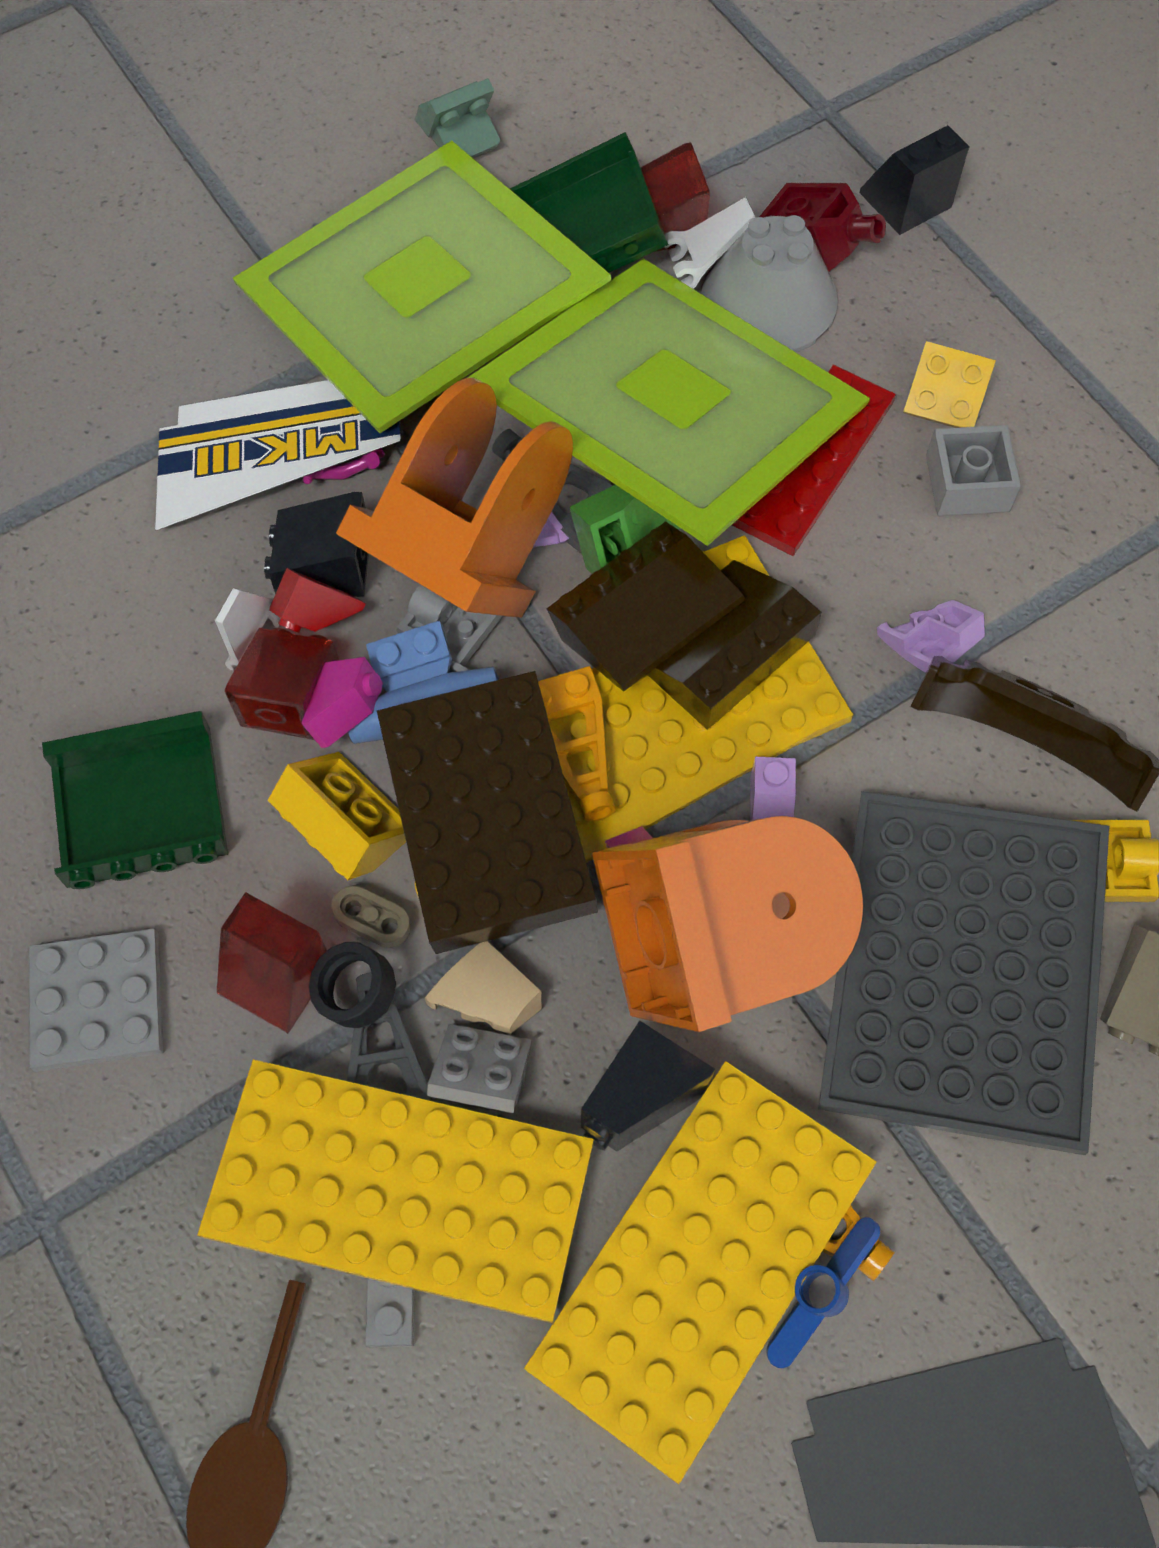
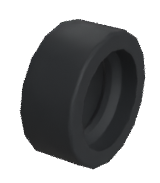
[308,942,396,1028]

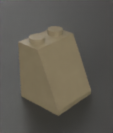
[1100,924,1159,1056]

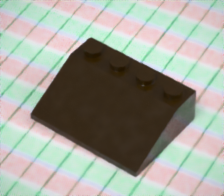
[546,521,745,692]
[647,560,822,730]

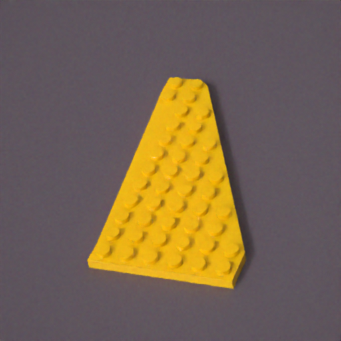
[415,535,853,899]

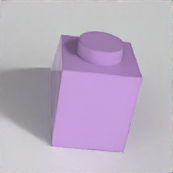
[750,757,796,821]

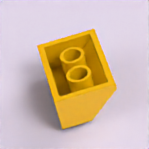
[267,752,406,880]

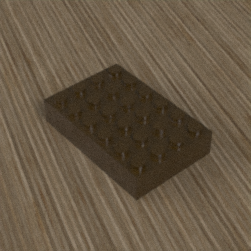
[376,671,598,954]

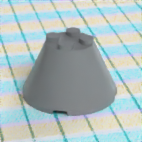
[701,215,838,352]

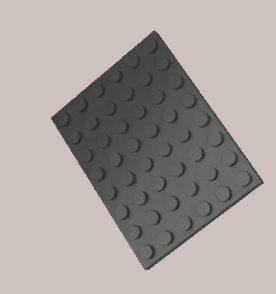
[818,791,1109,1155]

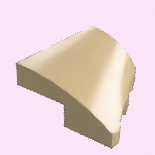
[425,941,542,1034]

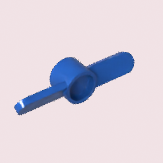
[766,1217,881,1368]

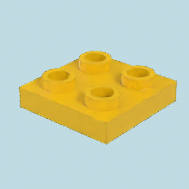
[903,341,996,428]
[1071,820,1159,902]

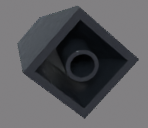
[859,125,970,235]
[264,492,369,597]
[581,1021,715,1152]

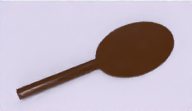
[186,1280,306,1548]

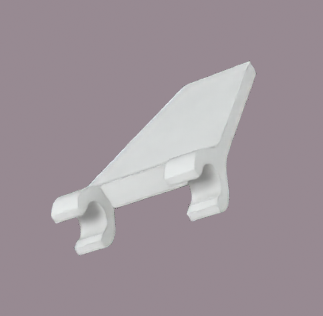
[665,197,755,289]
[215,588,280,677]

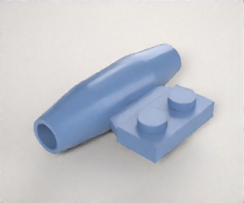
[348,620,499,744]

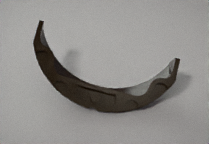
[910,656,1159,812]

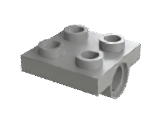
[397,585,502,666]
[427,1024,532,1113]

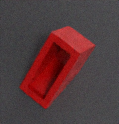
[269,568,366,633]

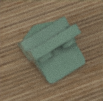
[415,78,500,158]

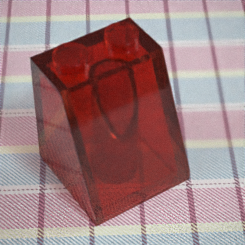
[641,142,710,252]
[224,628,339,740]
[217,892,327,1034]

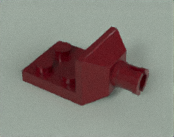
[759,183,886,272]

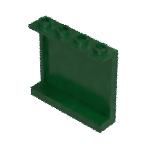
[510,132,669,273]
[42,711,228,890]

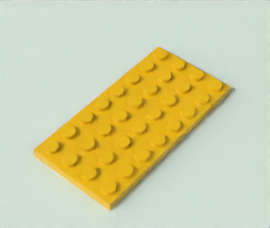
[197,1059,594,1324]
[524,1061,877,1484]

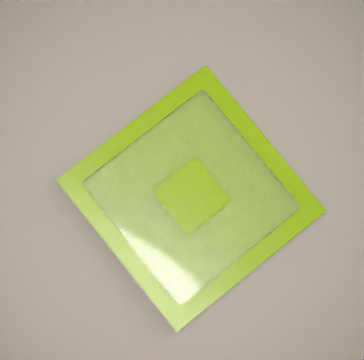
[233,140,612,433]
[467,258,870,546]

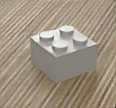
[926,425,1021,516]

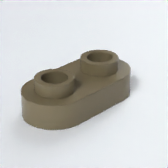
[331,886,411,948]

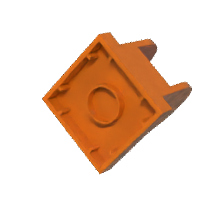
[336,378,573,618]
[592,816,863,1032]

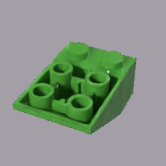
[569,485,680,574]

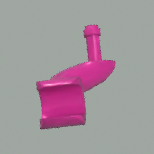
[303,448,384,484]

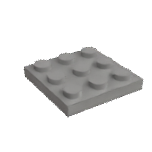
[29,928,163,1072]

